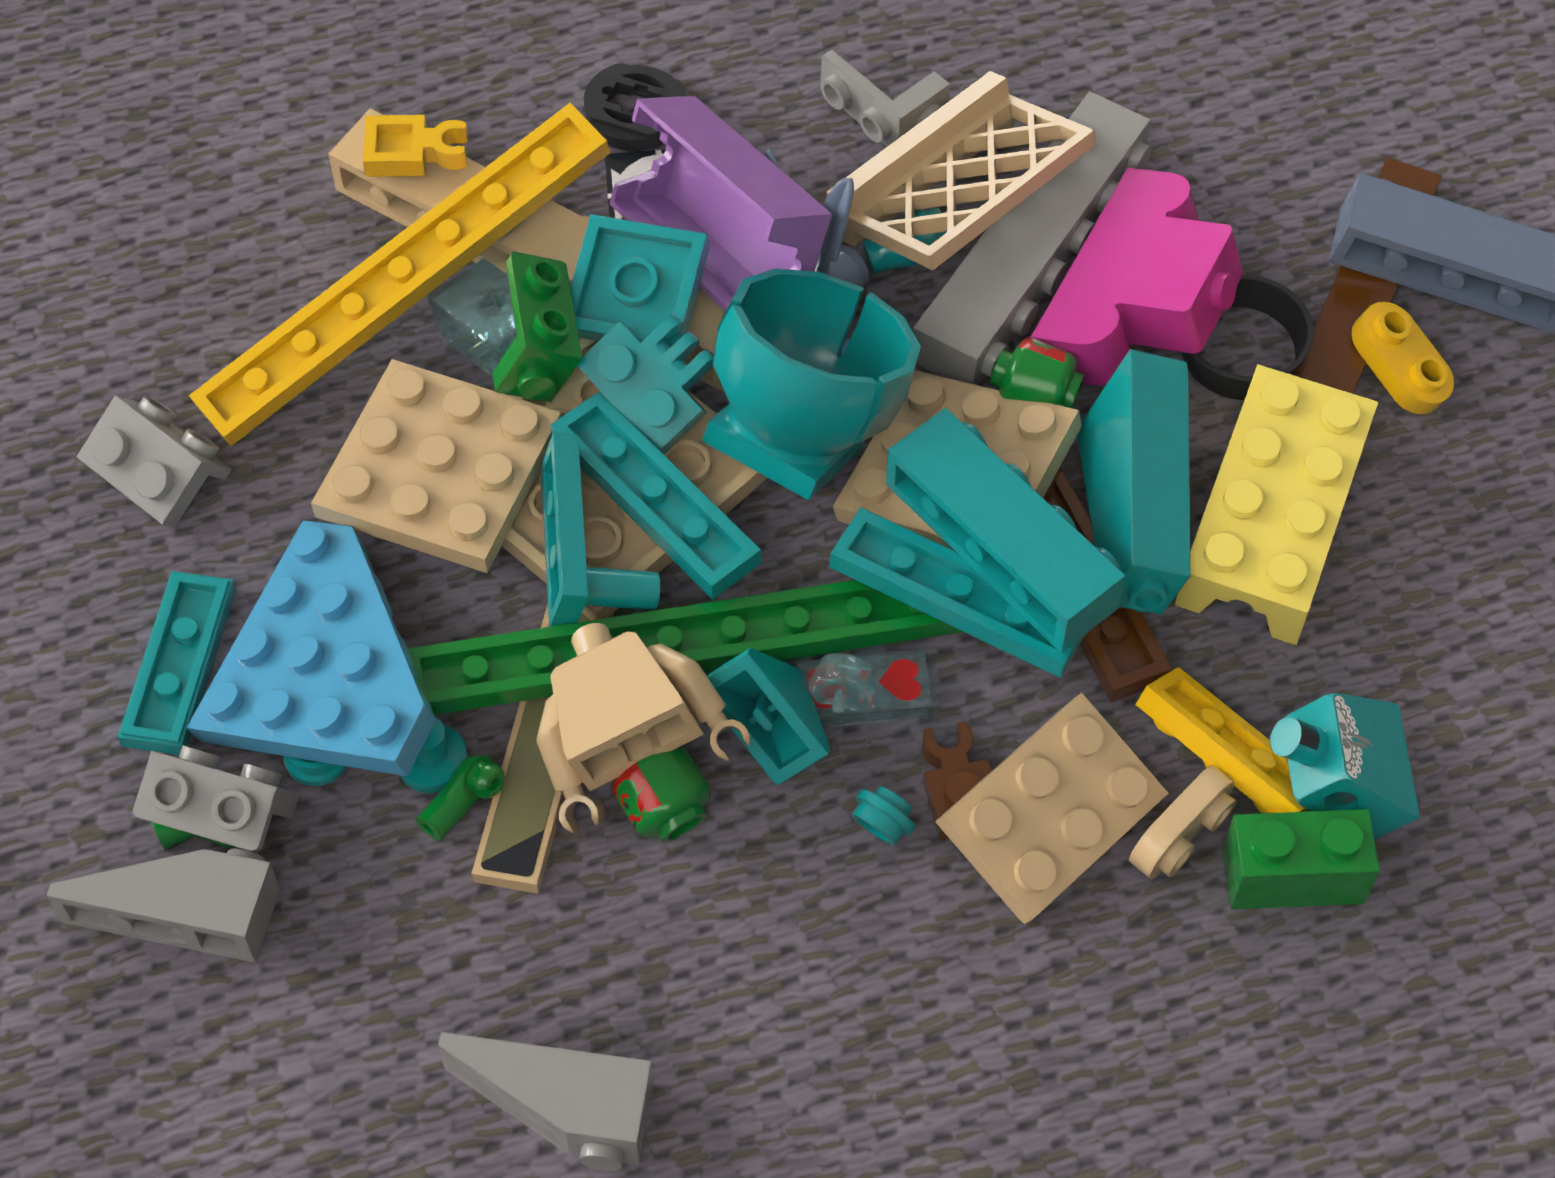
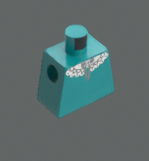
[1270,693,1420,840]

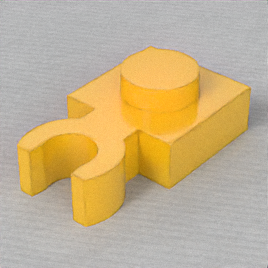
[363,115,468,177]

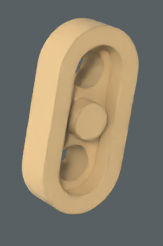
[1129,765,1237,879]

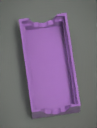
[609,96,832,312]

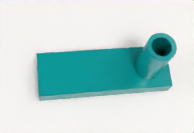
[540,432,660,627]

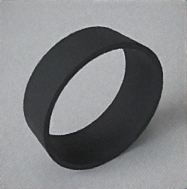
[1182,274,1314,400]

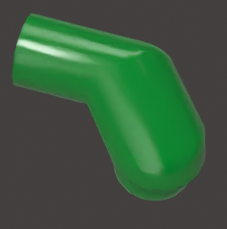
[416,755,505,841]

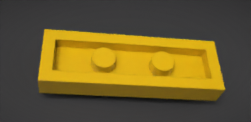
[1135,667,1310,813]

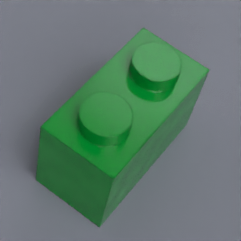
[1222,809,1380,909]

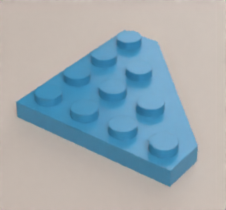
[186,521,436,776]

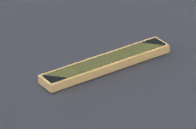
[471,604,614,894]

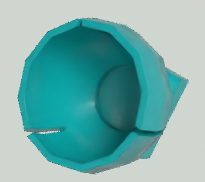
[702,268,921,500]

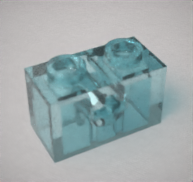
[427,258,517,377]

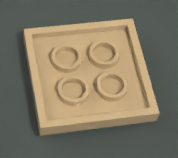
[311,359,562,573]
[833,370,1082,551]

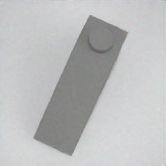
[46,848,280,963]
[438,1032,653,1171]

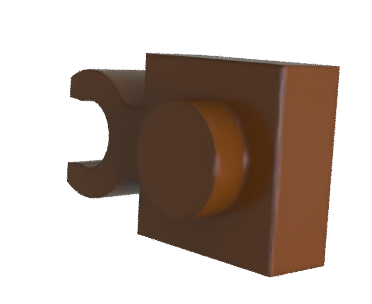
[922,721,992,840]

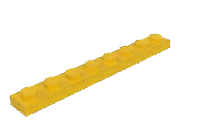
[189,103,611,447]

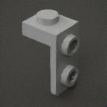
[820,50,950,147]

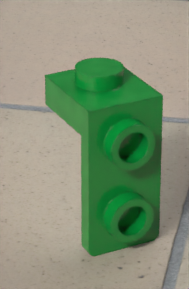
[492,251,582,402]

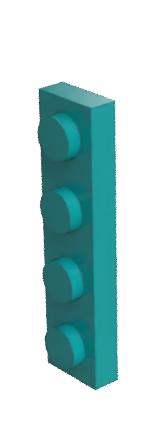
[550,392,762,600]
[829,507,1085,678]

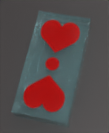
[796,650,933,727]

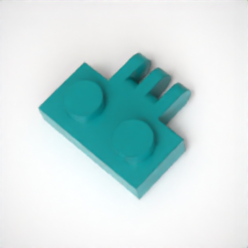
[577,314,714,454]

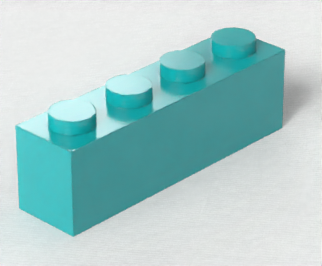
[886,407,1126,654]

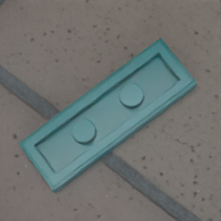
[118,571,237,755]

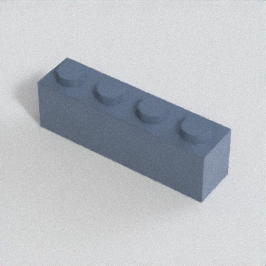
[1329,173,1555,333]

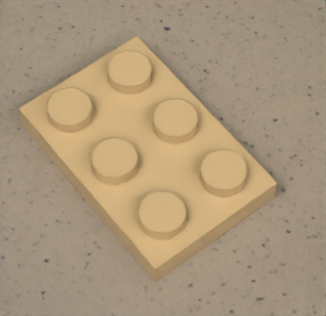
[935,693,1169,924]

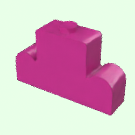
[1031,167,1243,385]

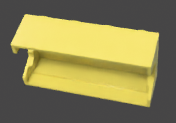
[1175,364,1378,645]

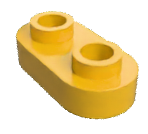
[1352,302,1454,414]

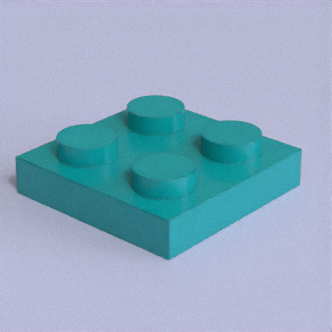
[570,214,711,346]

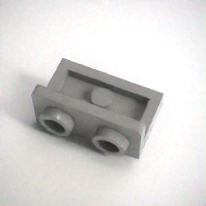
[76,395,232,527]
[133,745,300,852]

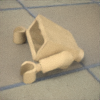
[536,623,750,833]

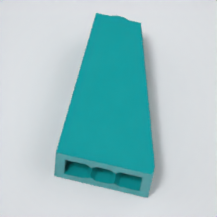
[1077,349,1190,615]

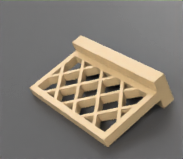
[826,71,1096,271]

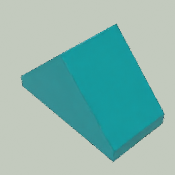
[707,648,830,786]

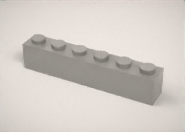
[913,91,1152,385]

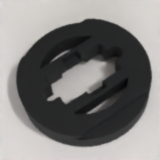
[584,63,686,151]

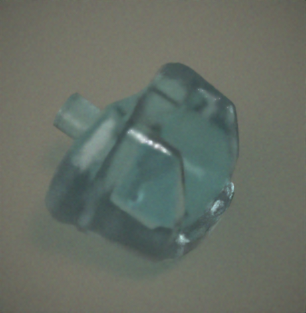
[808,653,877,713]

